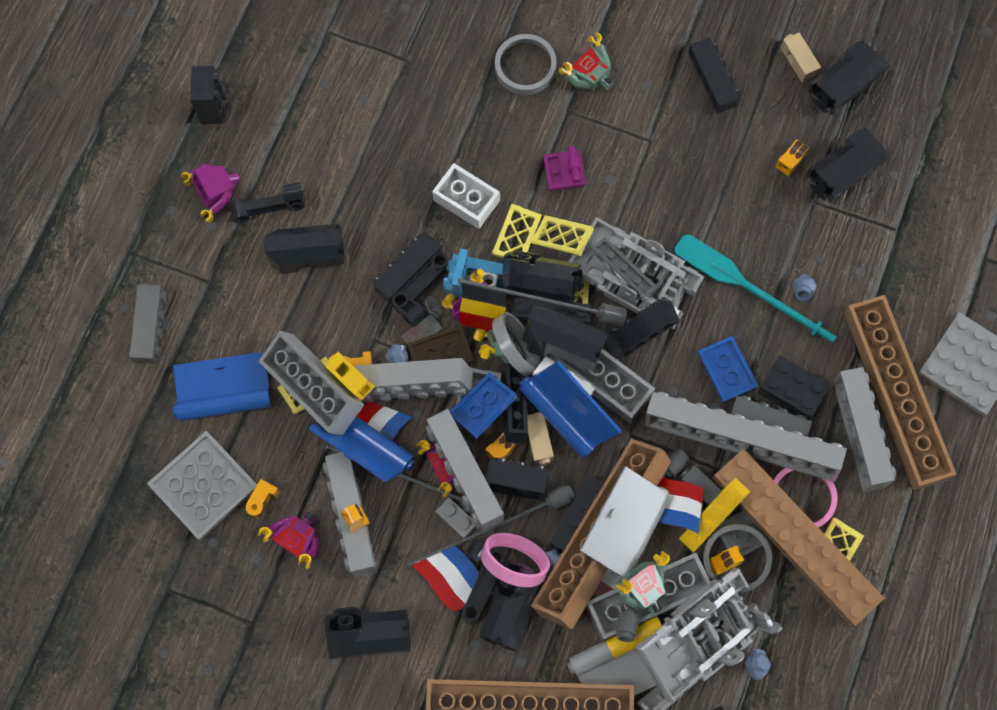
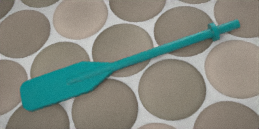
[674,235,837,343]

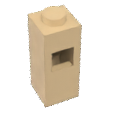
[781,33,821,83]
[527,412,554,466]

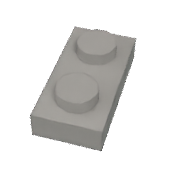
[435,497,476,538]

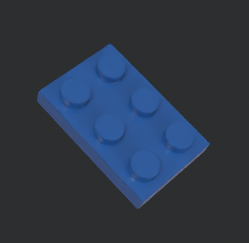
[697,336,758,403]
[449,372,518,439]

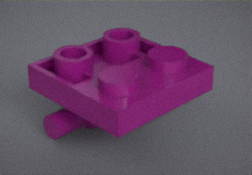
[543,146,586,192]

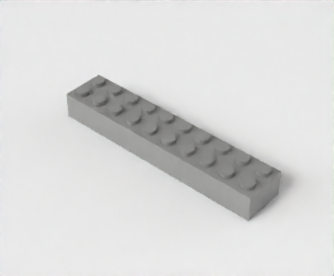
[645,392,847,482]

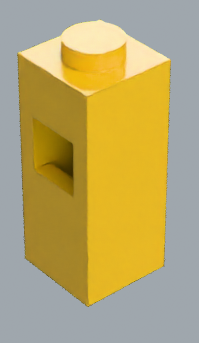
[324,352,375,401]

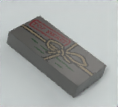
[401,314,443,345]

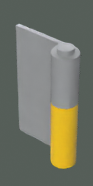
[567,616,662,696]

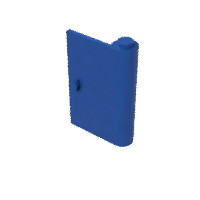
[172,352,272,421]
[519,361,622,458]
[309,416,416,482]

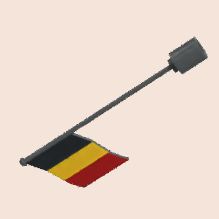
[458,277,627,331]

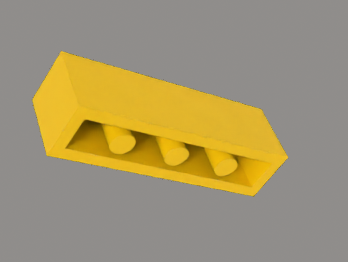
[679,478,750,553]

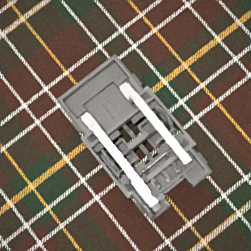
[568,217,704,330]
[635,567,783,703]

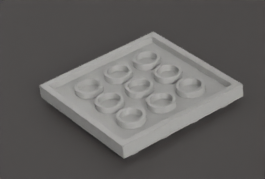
[918,312,997,417]
[147,431,257,541]

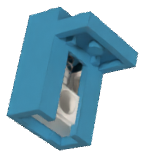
[443,249,503,298]

